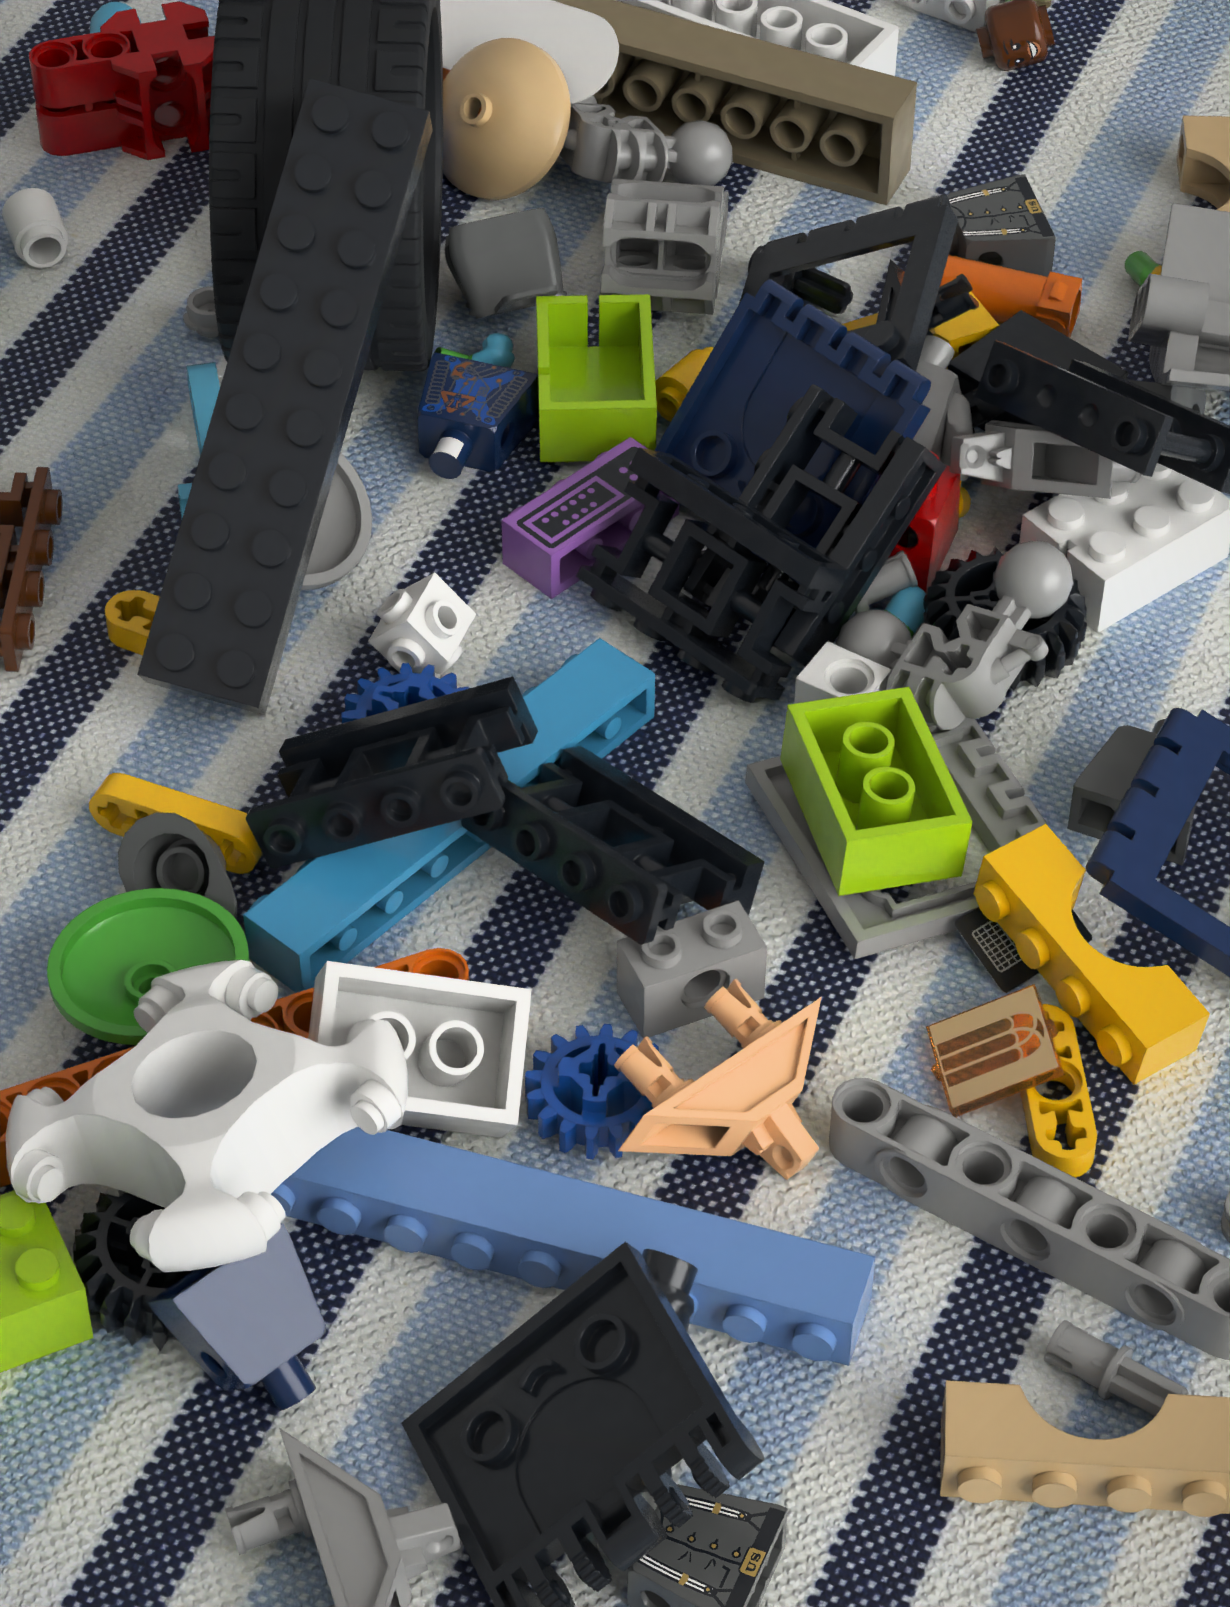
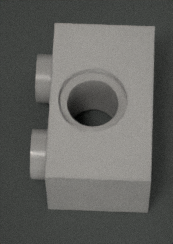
[617,900,767,1038]

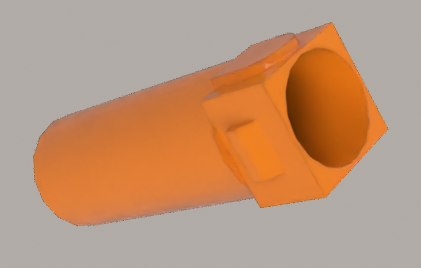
[940,255,1083,338]

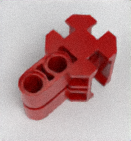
[29,1,215,160]

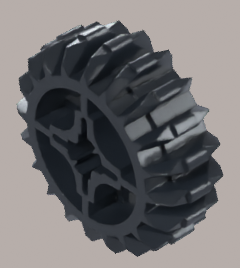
[922,547,1087,691]
[73,1190,194,1351]

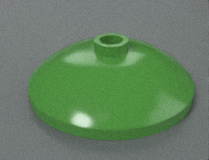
[47,888,250,1045]

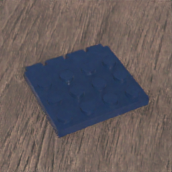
[655,279,931,585]

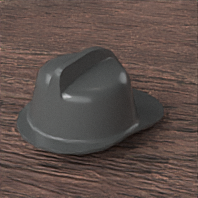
[118,812,237,919]

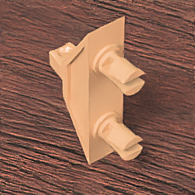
[614,979,821,1180]

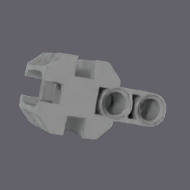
[600,179,729,315]

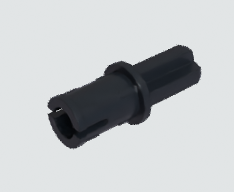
[748,245,853,314]

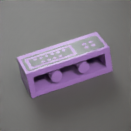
[502,437,679,599]

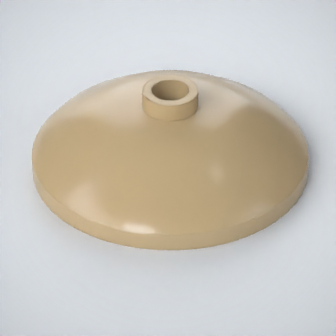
[443,38,571,200]

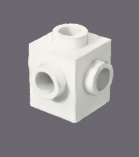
[368,572,476,674]

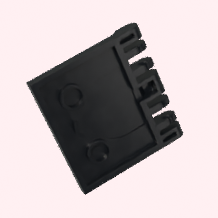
[401,1241,765,1607]

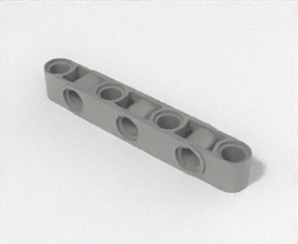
[829,1078,1230,1360]

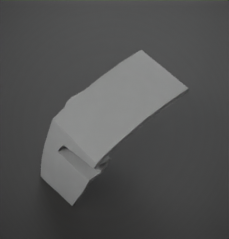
[1128,203,1230,392]

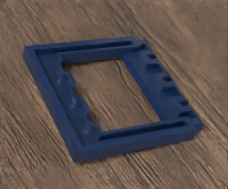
[1086,708,1230,977]

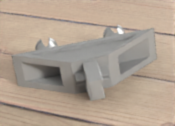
[950,419,1141,499]
[225,1428,460,1607]

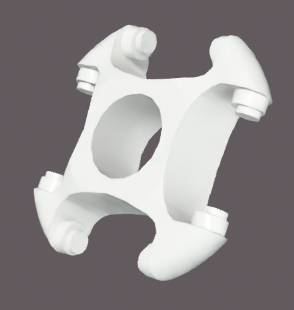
[6,960,408,1272]

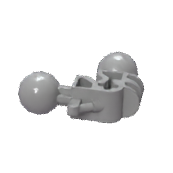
[559,95,733,186]
[835,541,1074,730]

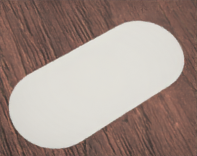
[440,0,619,104]

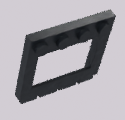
[739,194,958,371]

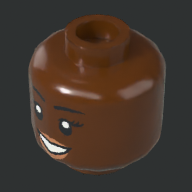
[976,0,1055,71]

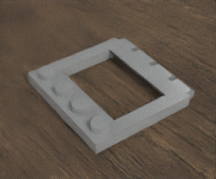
[745,718,1051,959]

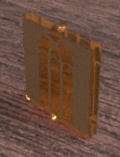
[926,984,1065,1117]

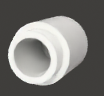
[2,188,68,268]

